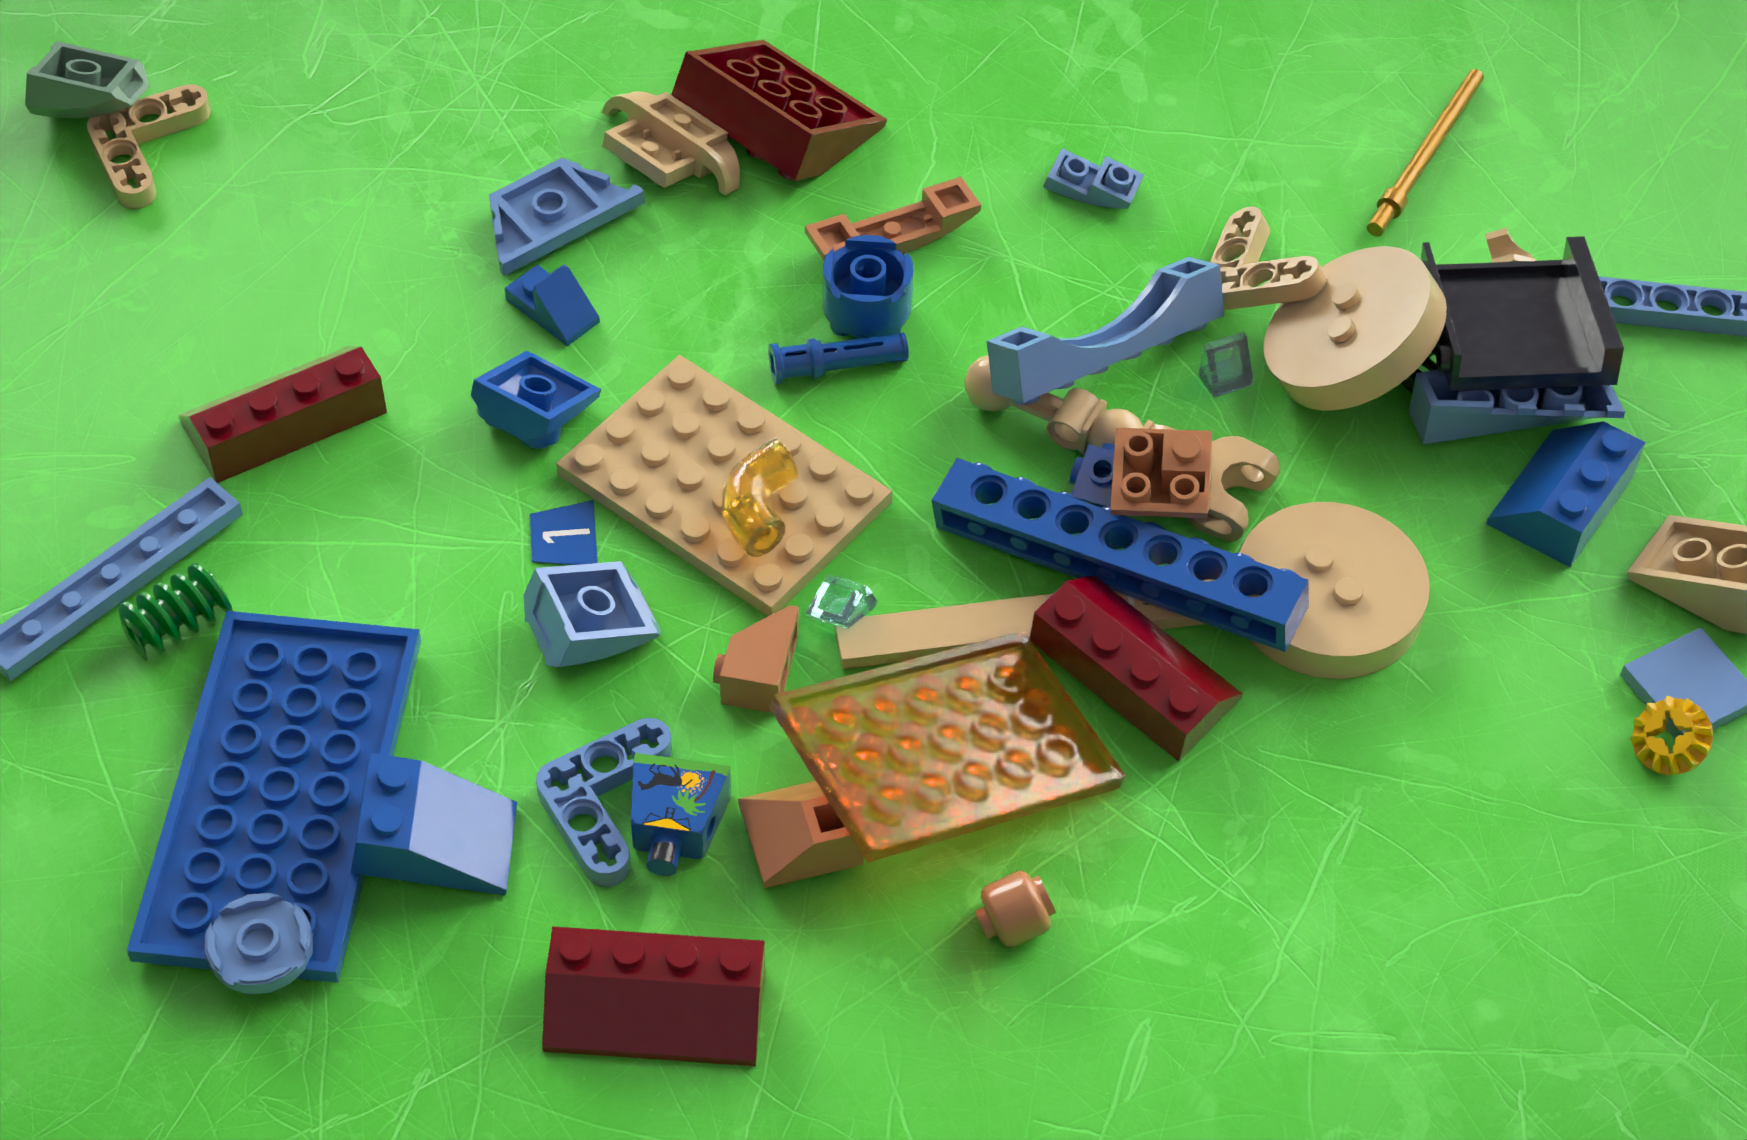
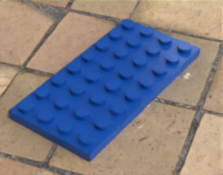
[127,611,421,983]

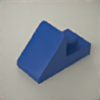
[505,264,600,346]

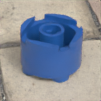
[823,235,913,338]

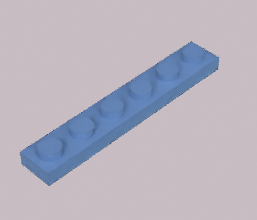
[0,477,243,682]

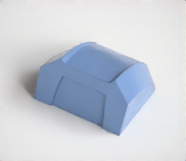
[524,561,661,667]

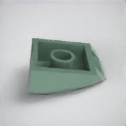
[25,41,149,118]

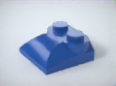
[471,351,601,449]

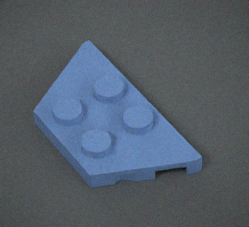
[489,158,645,276]

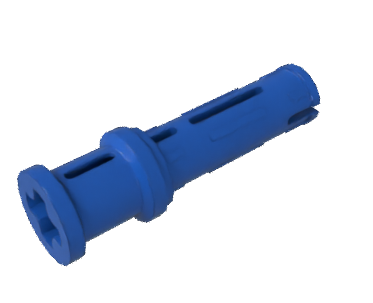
[768,332,909,384]

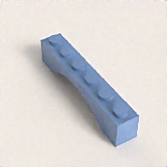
[987,257,1224,405]

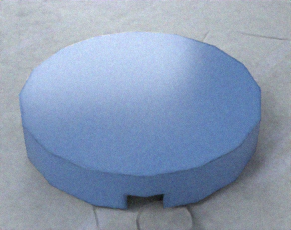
[205,893,313,994]

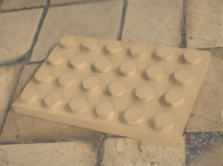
[556,354,892,616]

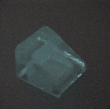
[1199,332,1253,397]
[805,574,878,629]

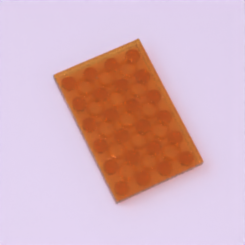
[769,631,1126,863]

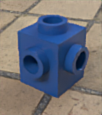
[1070,443,1115,508]

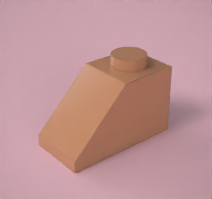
[713,605,799,714]

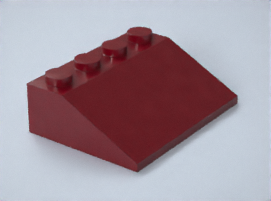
[671,40,887,181]

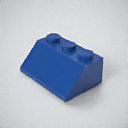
[1486,421,1646,567]

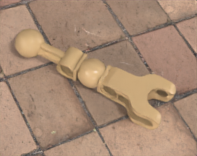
[964,355,1280,542]

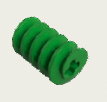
[118,563,233,661]

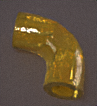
[722,438,798,557]

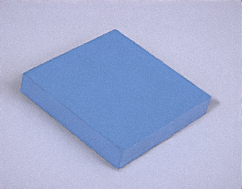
[1620,627,1747,738]

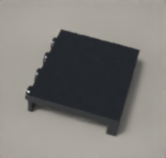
[1421,236,1624,391]

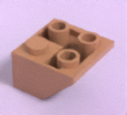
[1110,428,1212,518]
[738,776,864,888]

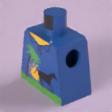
[631,753,731,876]

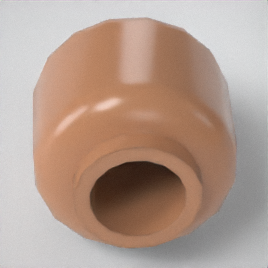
[975,870,1056,948]

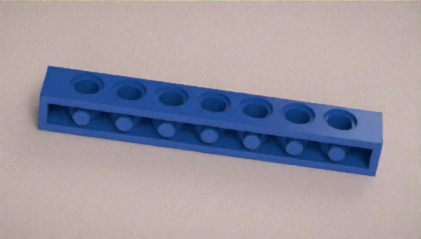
[931,458,1309,652]

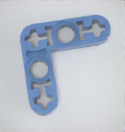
[536,718,672,887]

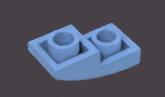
[1043,148,1144,209]

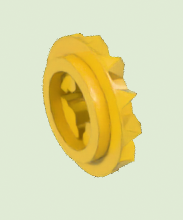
[1630,696,1713,775]

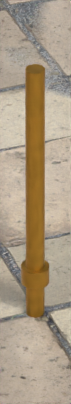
[1367,69,1484,237]

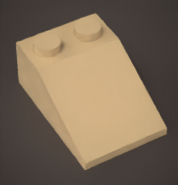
[1627,515,1747,634]

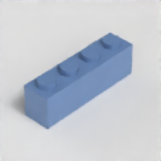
[1409,370,1625,444]

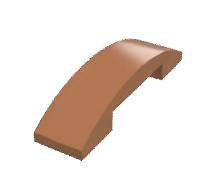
[804,177,981,261]

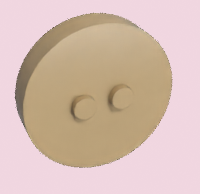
[1264,246,1447,411]
[1239,502,1430,679]

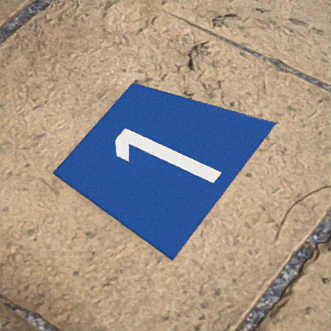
[530,500,598,565]

